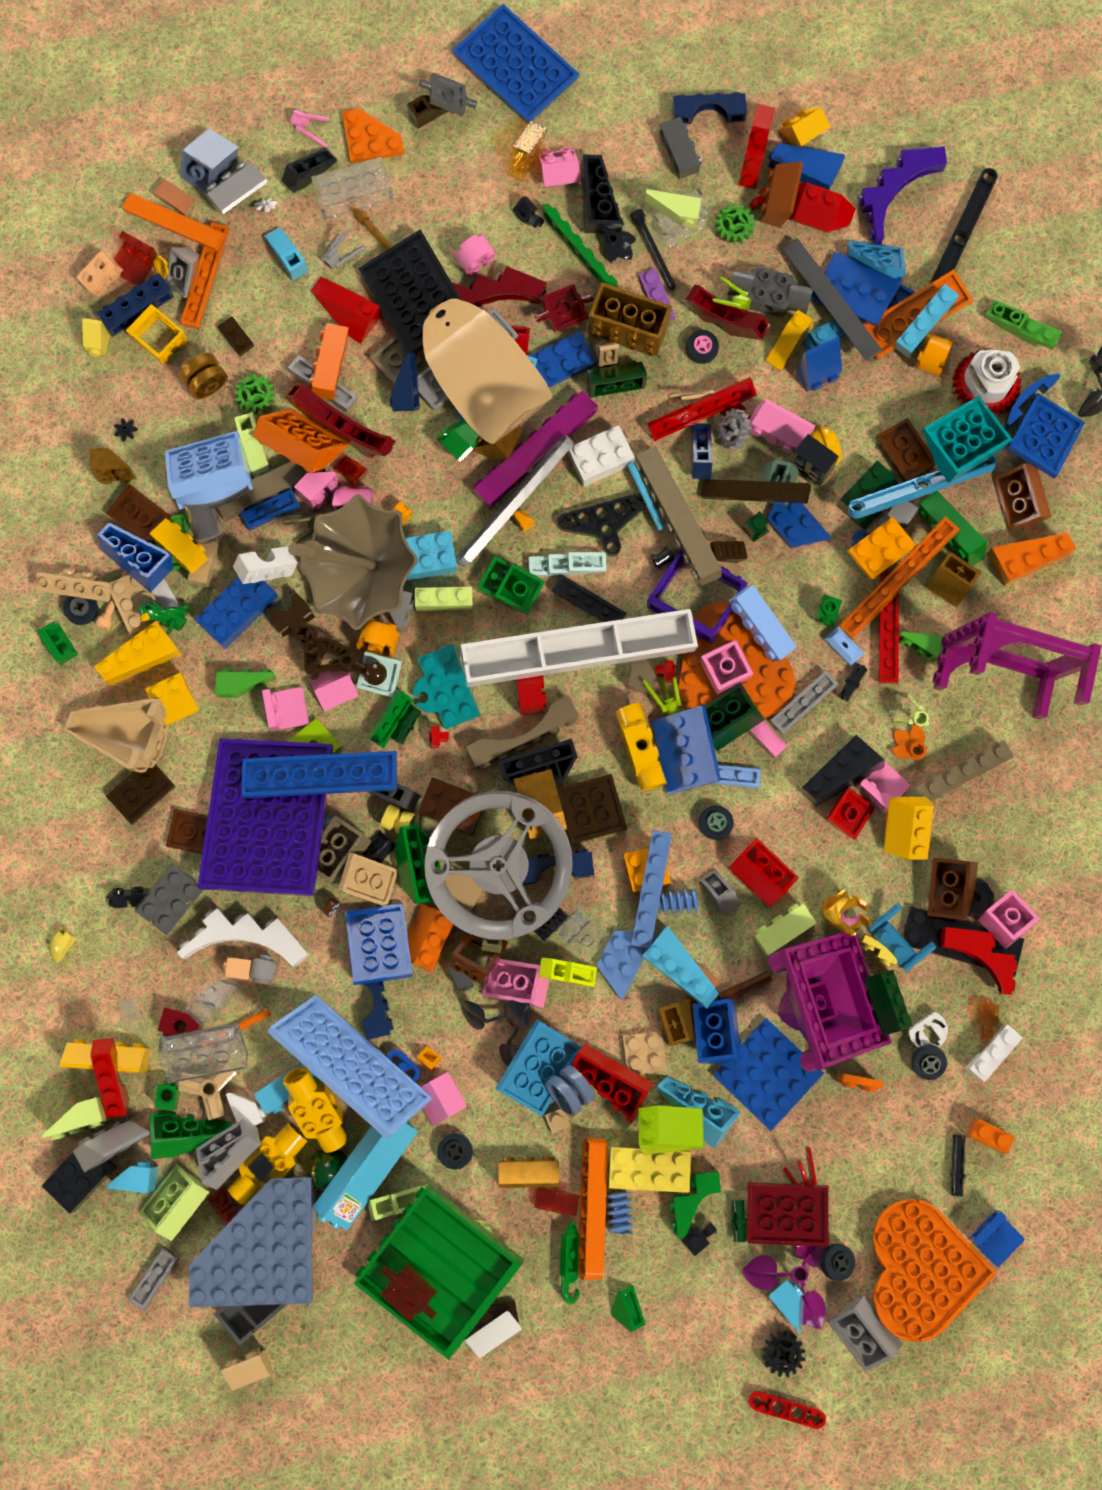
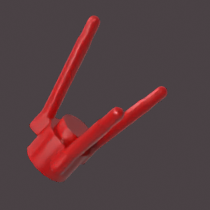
[783,1147,818,1185]

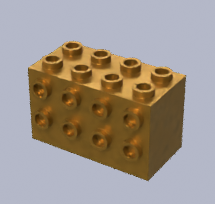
[588,282,672,356]

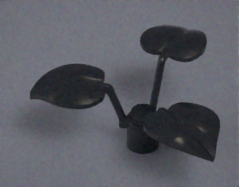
[1078,346,1102,417]
[461,1000,531,1066]

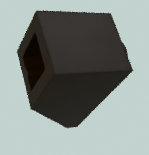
[407,95,448,129]

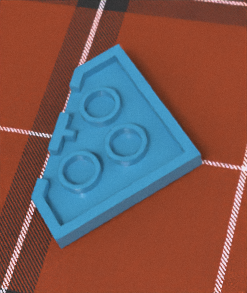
[847,240,906,278]

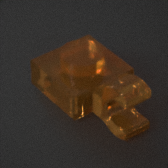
[977,1003,999,1039]

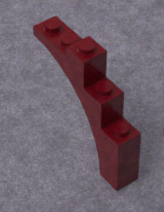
[452,266,547,307]
[285,382,396,458]

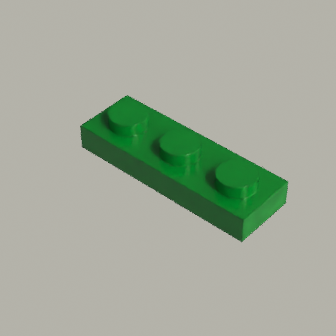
[367,689,414,748]

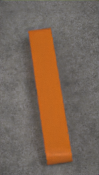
[578,1138,608,1280]

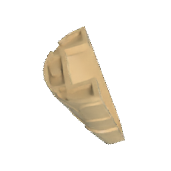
[64,698,168,773]

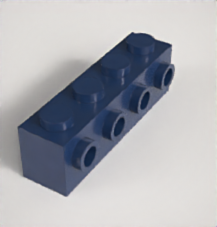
[97,273,174,337]

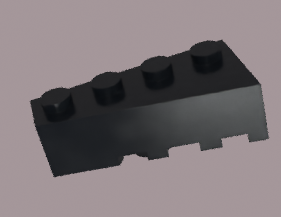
[580,154,624,233]
[802,735,885,807]

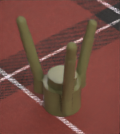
[277,511,320,543]

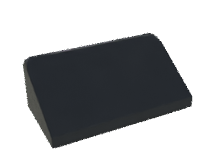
[362,831,396,863]

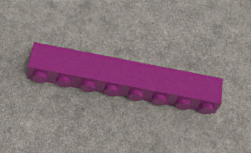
[474,390,598,510]

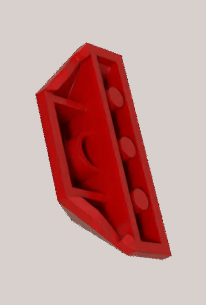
[790,182,856,233]

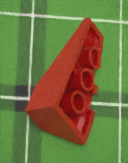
[311,277,382,344]

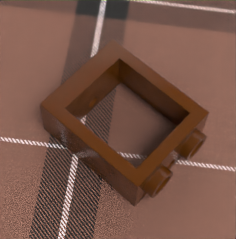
[448,933,508,985]

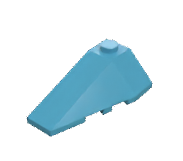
[656,1076,741,1148]

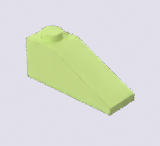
[645,189,702,228]

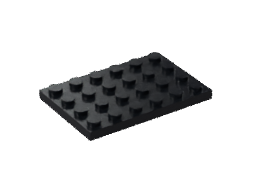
[358,229,462,354]

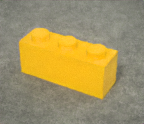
[149,518,208,575]

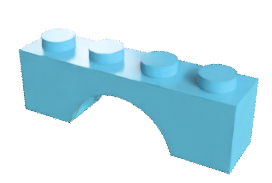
[894,284,959,358]

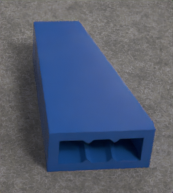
[768,143,845,190]

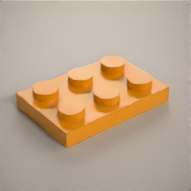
[848,517,916,581]

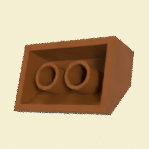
[759,162,803,228]
[993,463,1052,530]

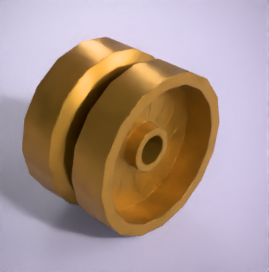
[179,352,228,400]

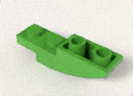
[986,300,1062,350]

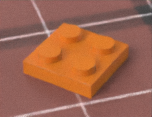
[837,1073,883,1092]

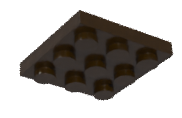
[557,774,627,845]

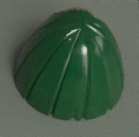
[308,1149,348,1193]

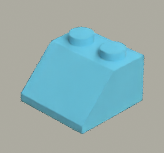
[107,1161,159,1193]
[769,1280,804,1334]

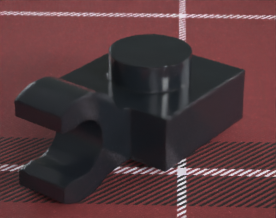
[513,196,545,228]
[682,1222,717,1256]

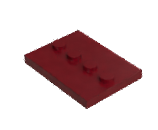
[747,1182,829,1247]

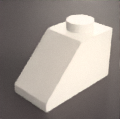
[226,1092,267,1126]

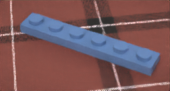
[631,830,672,948]

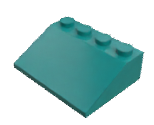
[922,396,1013,483]

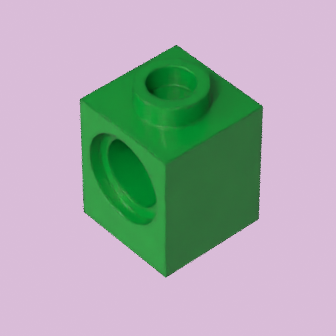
[154,1081,180,1110]

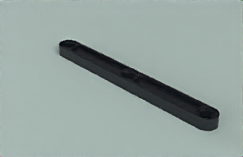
[930,168,998,284]

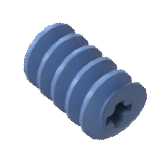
[658,889,698,914]
[606,1191,634,1234]

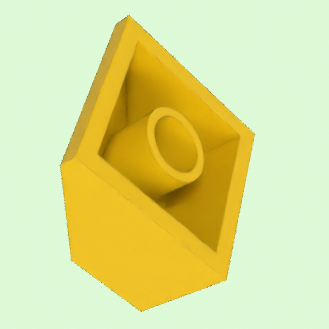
[145,673,200,726]

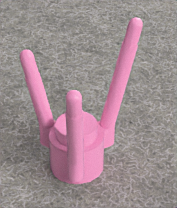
[291,110,330,148]

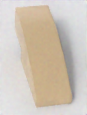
[187,533,223,587]

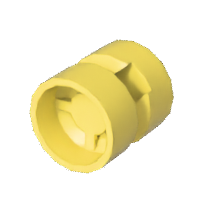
[380,804,415,834]

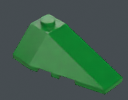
[436,419,480,462]
[149,1112,231,1159]

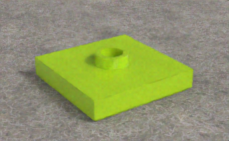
[288,718,341,754]

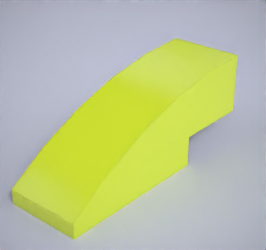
[539,958,597,987]

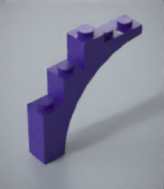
[858,146,947,245]

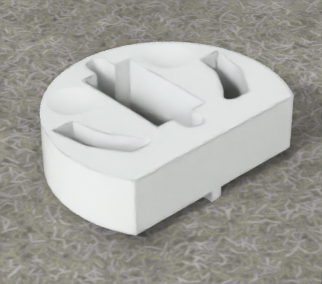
[907,1012,948,1048]

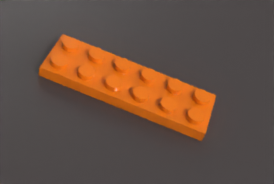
[863,270,974,360]

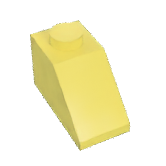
[82,318,110,357]

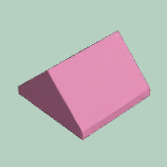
[309,670,359,712]
[421,1072,467,1126]

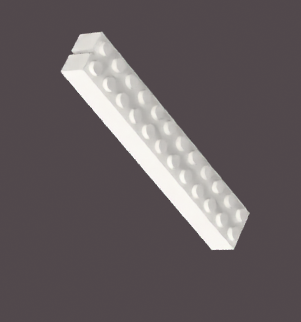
[460,609,698,687]

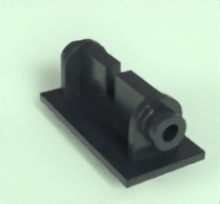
[106,886,149,908]

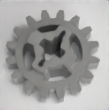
[717,409,752,451]

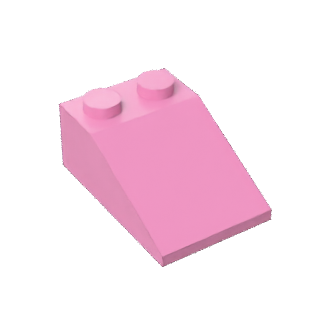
[482,957,550,1008]

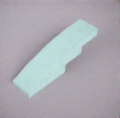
[527,552,607,577]

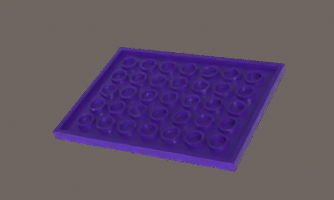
[197,738,334,896]

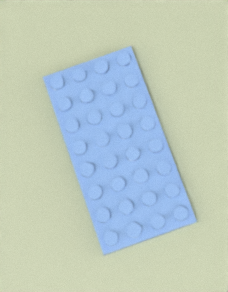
[268,995,432,1139]

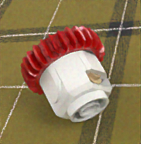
[952,349,1022,416]

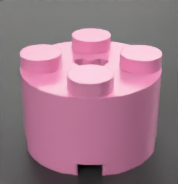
[453,233,496,277]

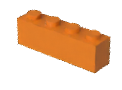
[309,323,348,401]

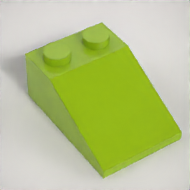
[638,1106,704,1155]

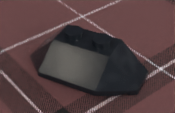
[498,738,578,786]

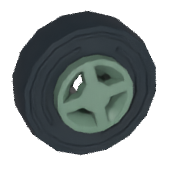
[699,805,734,840]

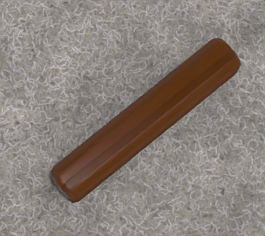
[717,971,772,1000]

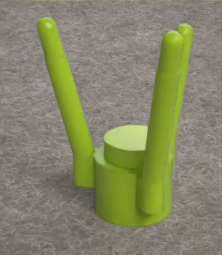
[713,277,751,311]
[642,677,682,716]

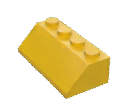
[59,1039,150,1073]

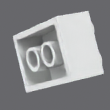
[568,425,635,487]

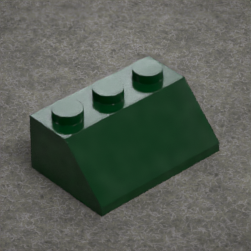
[587,361,647,398]
[837,460,898,529]
[705,682,765,751]
[863,969,913,1036]

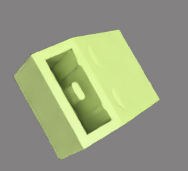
[42,1097,111,1141]

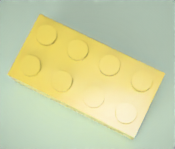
[608,1146,691,1193]

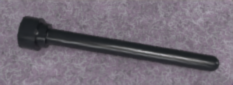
[630,209,676,290]

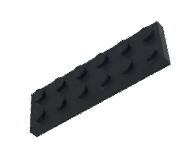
[902,907,1024,977]

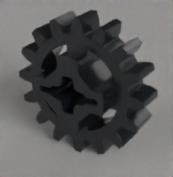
[761,1331,806,1377]

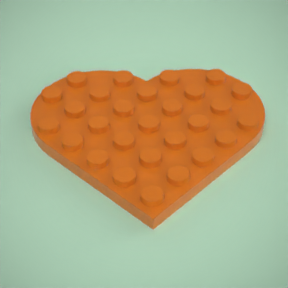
[678,601,795,719]
[872,1199,997,1342]

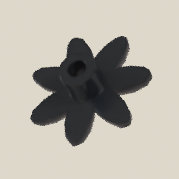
[114,418,138,442]

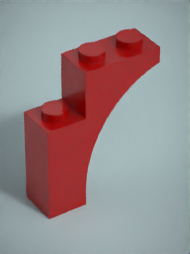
[738,104,775,189]
[940,927,1017,996]

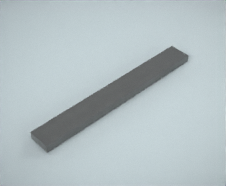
[783,238,882,362]

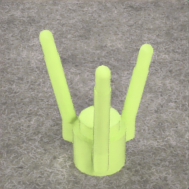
[892,695,929,726]

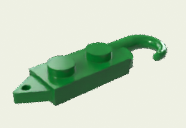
[560,1221,580,1304]

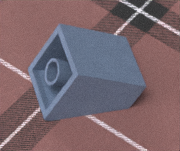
[180,128,239,193]

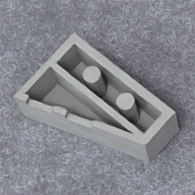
[195,1119,261,1190]

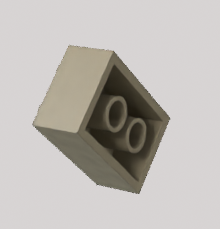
[317,815,372,889]

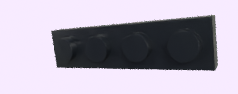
[552,575,627,622]

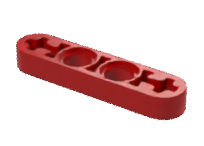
[748,1391,826,1429]

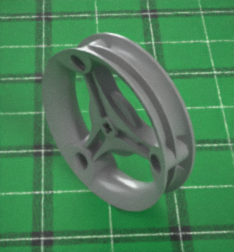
[425,790,572,940]

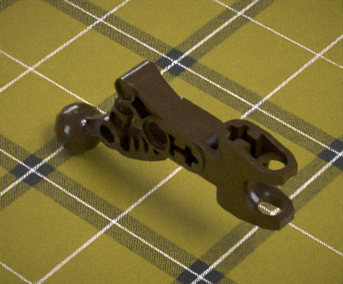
[267,589,387,686]

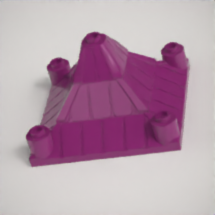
[769,929,892,1071]

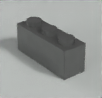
[659,117,702,179]

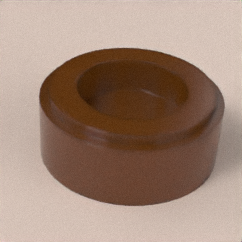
[323,897,341,917]

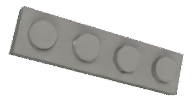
[287,355,358,413]
[769,671,839,735]

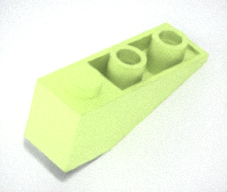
[234,413,270,476]

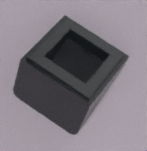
[248,1152,276,1182]

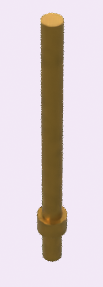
[349,202,393,250]

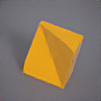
[513,510,535,532]

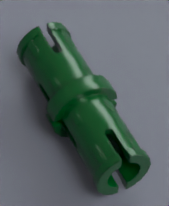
[392,706,421,745]
[731,1200,747,1242]

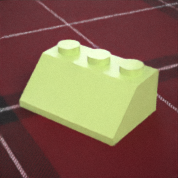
[139,1163,209,1241]

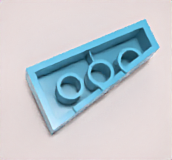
[643,926,719,1009]
[254,1063,319,1115]

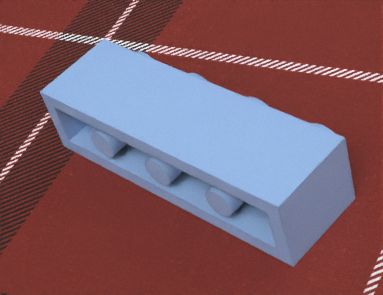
[729,585,797,662]

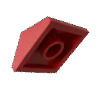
[827,787,875,840]

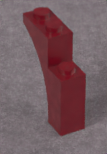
[686,284,771,340]

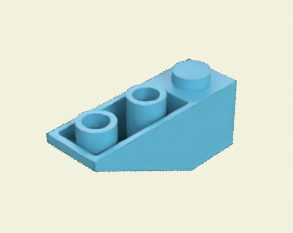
[265,227,309,281]

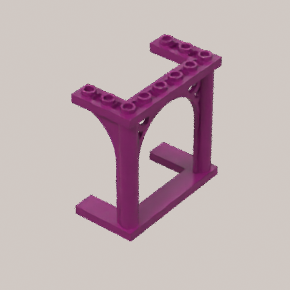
[932,612,1102,720]

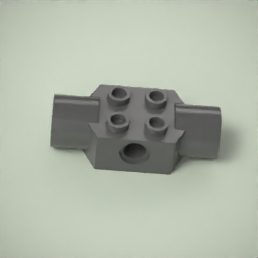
[727,267,813,317]

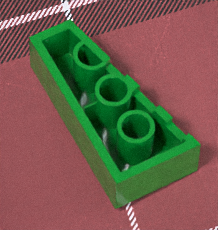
[918,491,987,566]

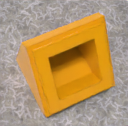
[416,1046,442,1072]

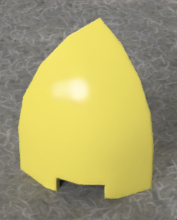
[50,927,77,964]

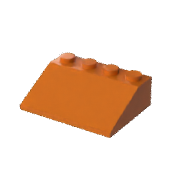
[253,409,350,473]

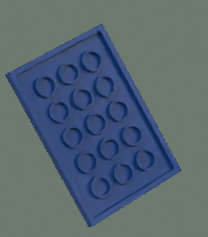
[452,4,579,124]

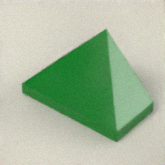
[611,1285,646,1332]

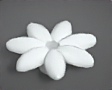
[254,198,278,212]

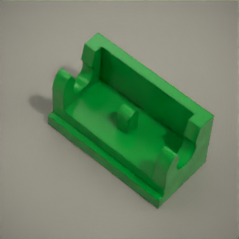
[37,622,79,666]

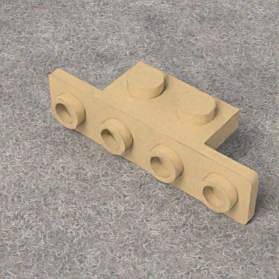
[35,569,111,602]

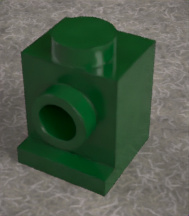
[743,511,769,542]

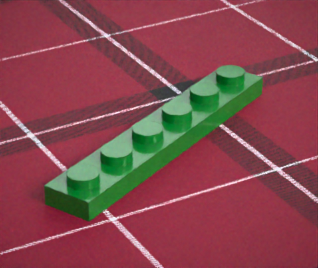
[543,203,617,287]

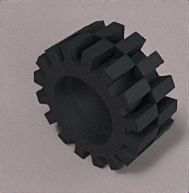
[534,907,569,941]

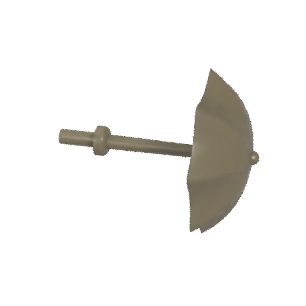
[288,494,418,630]

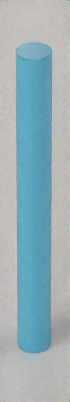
[627,462,666,532]

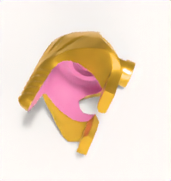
[821,889,872,936]

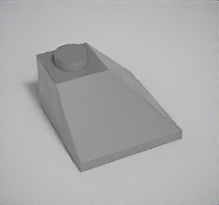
[165,248,199,298]

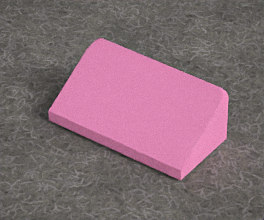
[748,721,787,759]

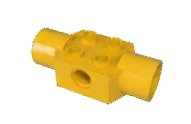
[615,703,667,792]
[283,1066,348,1153]
[228,1122,309,1206]

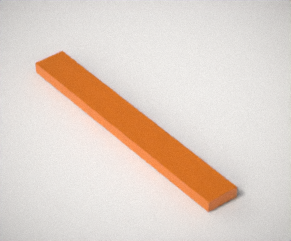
[839,516,960,640]

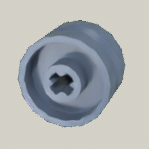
[545,1065,595,1117]

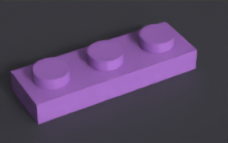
[639,268,676,321]

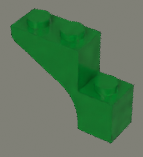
[669,1171,721,1238]

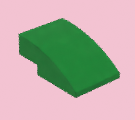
[476,556,545,615]

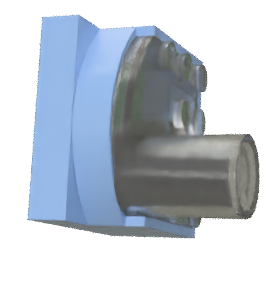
[165,431,253,544]

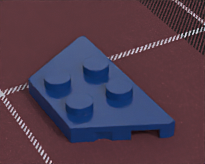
[767,503,831,549]

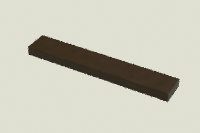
[701,479,811,504]

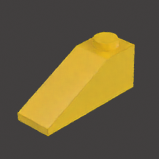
[766,310,814,371]

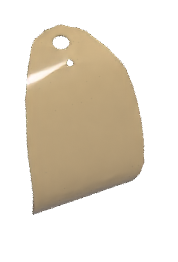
[423,299,553,444]

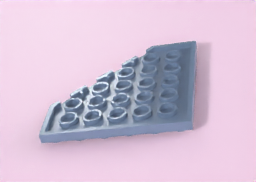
[189,1177,313,1308]

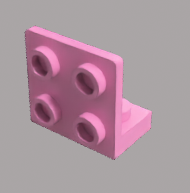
[262,687,309,732]
[856,762,910,813]

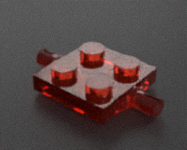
[380,1264,438,1323]

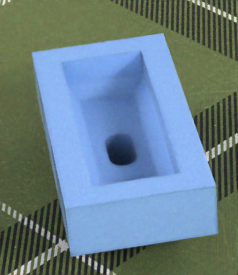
[824,626,864,666]

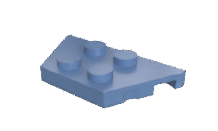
[596,931,657,1000]

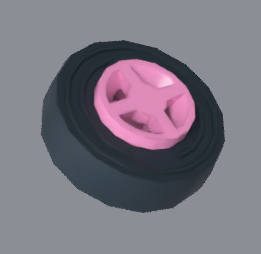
[686,330,719,364]

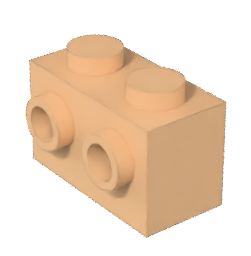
[76,251,123,296]

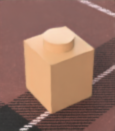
[223,957,252,981]

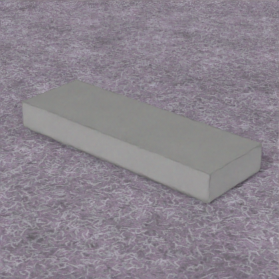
[128,1247,179,1311]

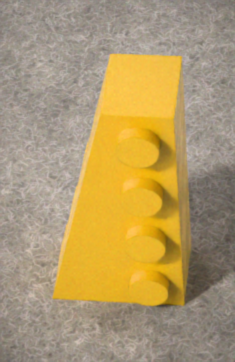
[94,621,183,686]

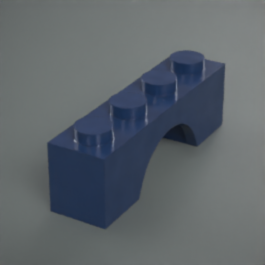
[672,92,747,124]
[523,849,594,885]
[350,962,394,1040]

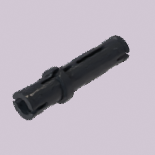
[950,1134,966,1196]

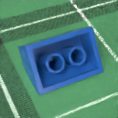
[692,999,742,1064]

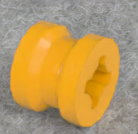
[393,501,414,525]

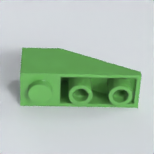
[899,632,943,667]
[215,669,276,698]

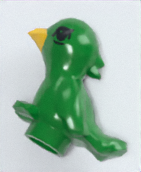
[138,601,190,635]

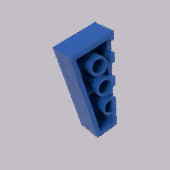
[97,523,173,593]

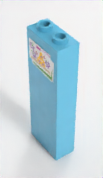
[312,1122,418,1230]

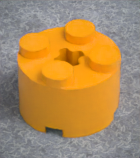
[915,333,954,377]
[356,618,400,657]

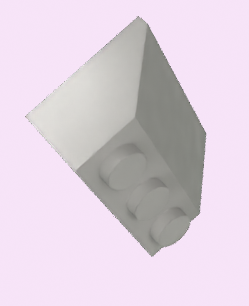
[204,161,268,214]
[73,1121,150,1172]
[828,1295,903,1372]

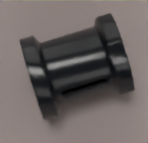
[650,546,675,570]

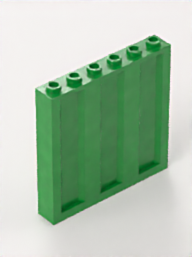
[353,1184,524,1360]

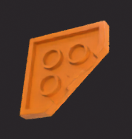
[342,108,405,164]

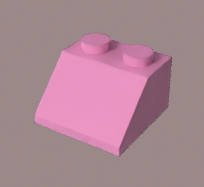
[332,486,374,511]

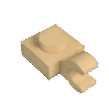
[545,1109,581,1134]

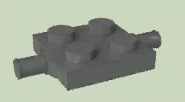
[419,72,477,116]

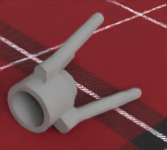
[321,230,367,269]

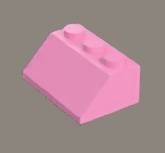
[749,399,815,454]

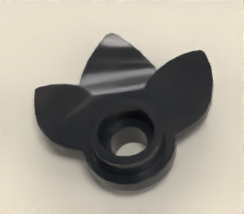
[602,230,636,263]

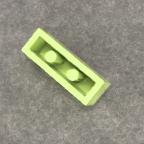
[415,587,473,612]
[754,903,817,956]

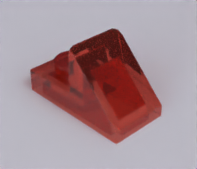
[333,455,367,488]

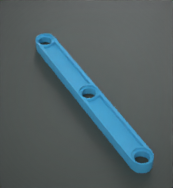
[848,456,996,518]

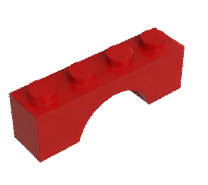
[90,1038,129,1118]

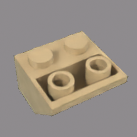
[221,1348,273,1391]

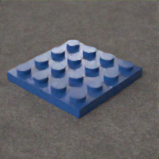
[712,1018,824,1131]

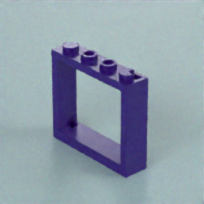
[647,550,748,645]

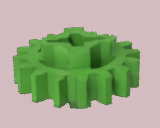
[715,203,755,244]
[234,373,276,415]

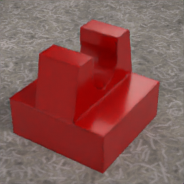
[655,660,675,684]
[429,726,449,749]

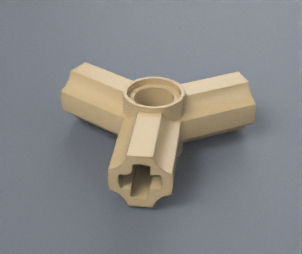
[178,1061,237,1121]

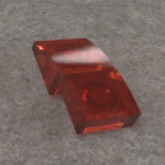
[207,1186,241,1226]
[534,1187,580,1216]

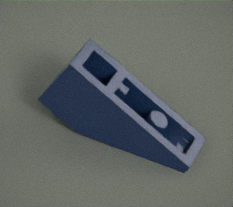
[390,352,420,411]
[692,424,713,479]

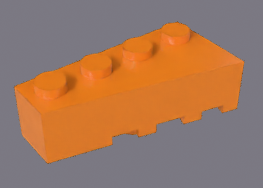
[987,533,1076,586]

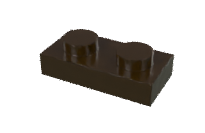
[217,316,255,356]
[478,1301,519,1330]

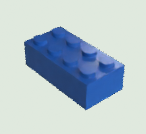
[195,576,279,650]

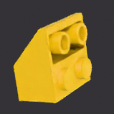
[778,106,831,147]

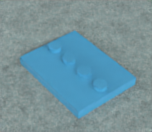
[495,1019,582,1116]

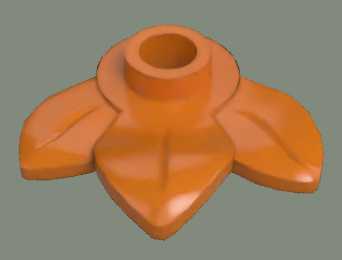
[892,725,927,760]

